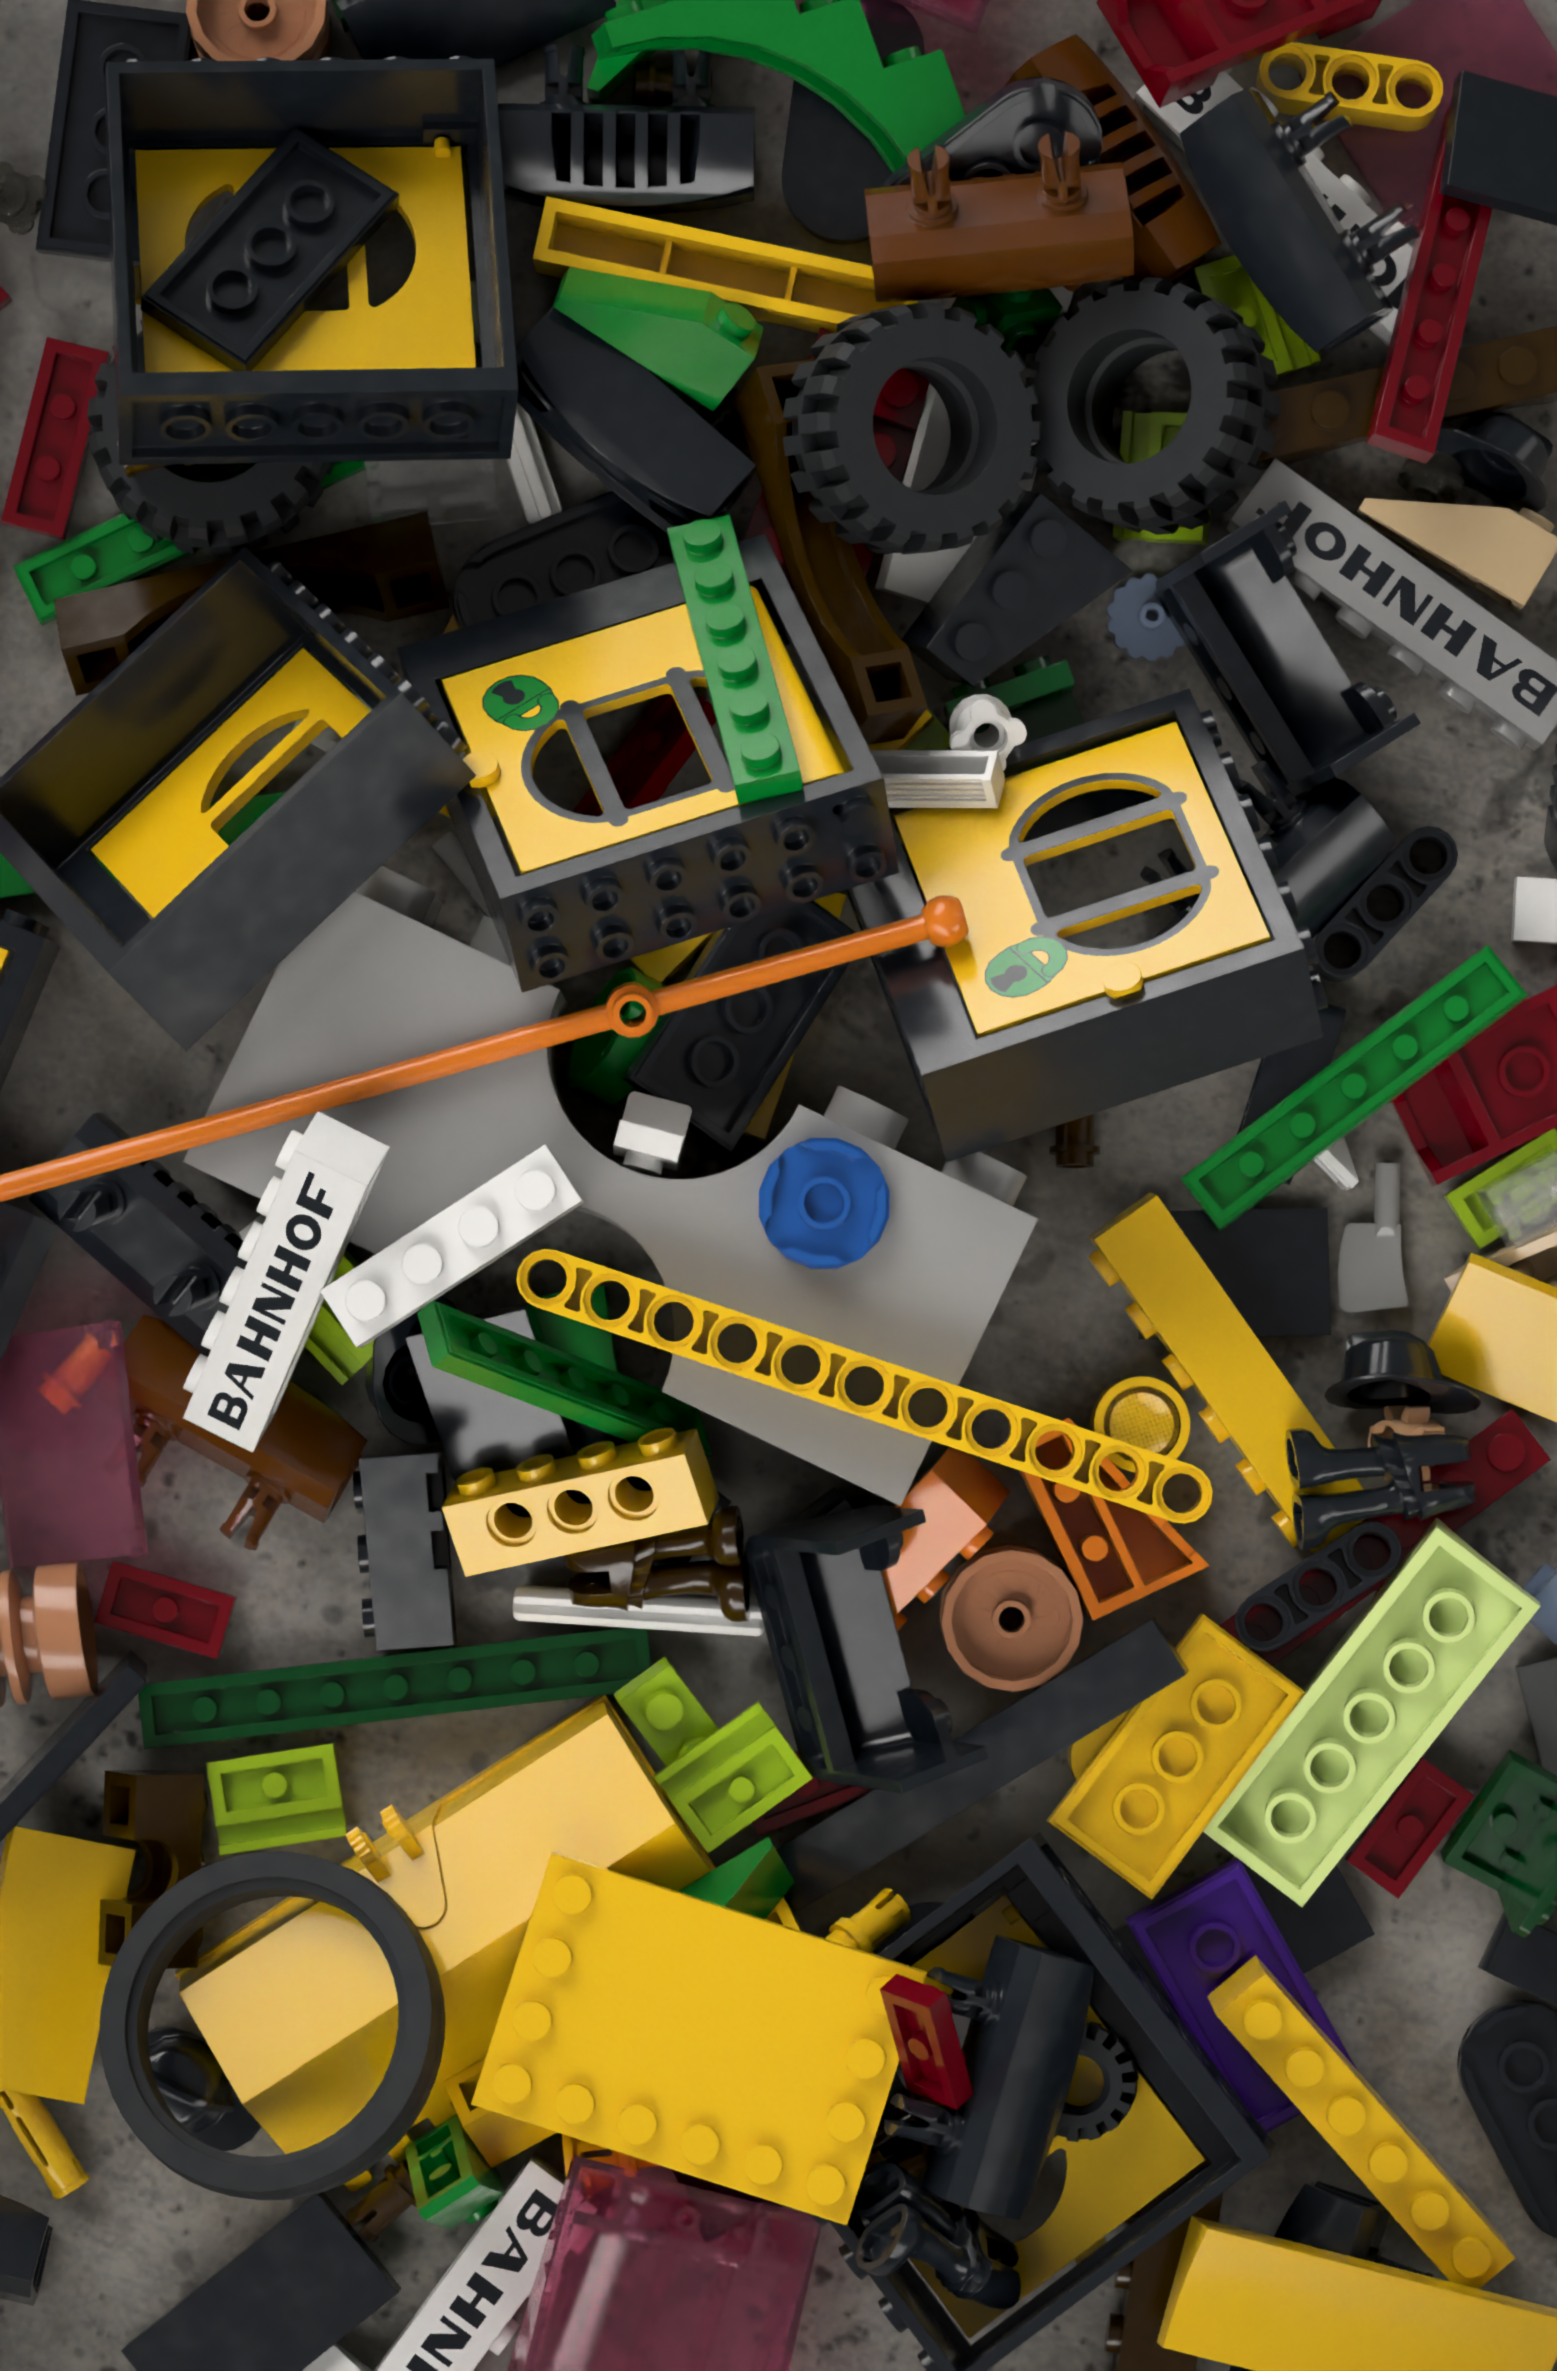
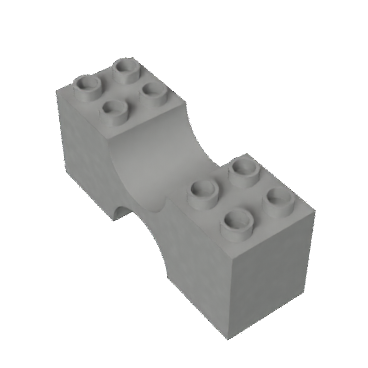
[183,866,1038,1506]

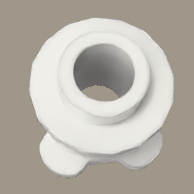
[949,694,1027,771]

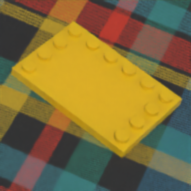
[471,1851,927,2226]

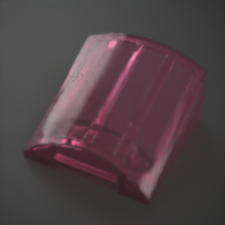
[507,2156,821,2371]

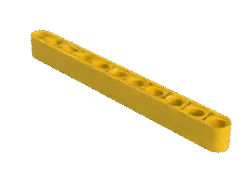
[516,1249,1213,1524]

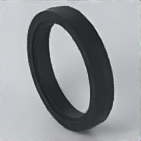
[99,1851,445,2200]

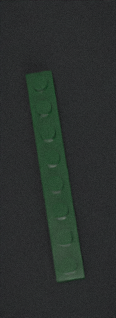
[138,1627,652,1749]

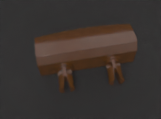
[1004,34,1222,292]
[864,131,1134,302]
[101,1314,368,1550]

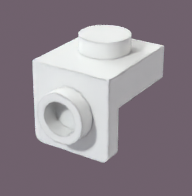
[613,1091,692,1175]

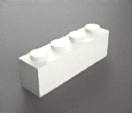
[320,1144,584,1348]

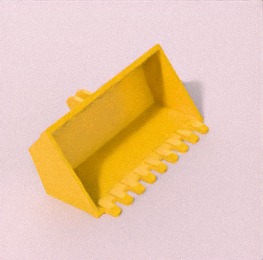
[175,1695,717,2191]

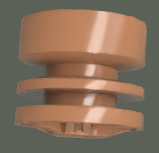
[0,1561,98,1707]

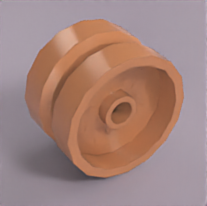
[186,0,332,61]
[938,1542,1083,1692]

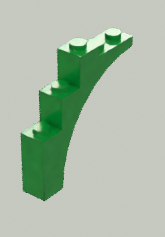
[591,0,965,173]

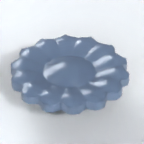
[1106,573,1185,662]

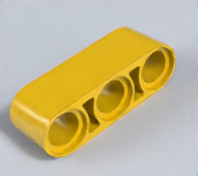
[1256,42,1443,132]

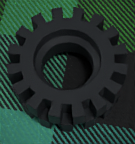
[1054,2021,1138,2142]

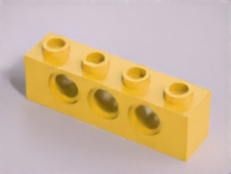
[441,1428,719,1577]

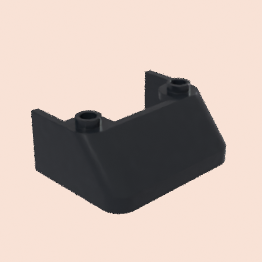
[1156,501,1421,796]
[746,1505,989,1794]

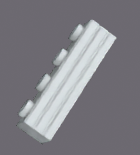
[870,750,1005,808]

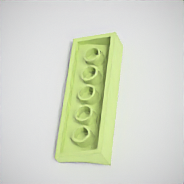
[1203,1517,1541,1907]

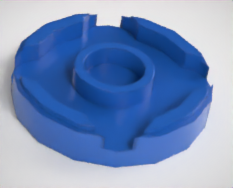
[759,1138,890,1269]

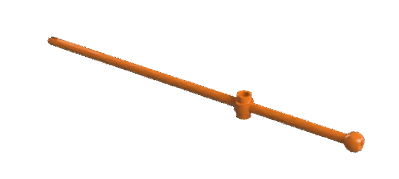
[0,895,969,1202]

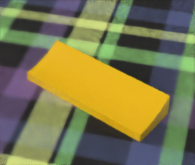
[1157,2216,1557,2371]

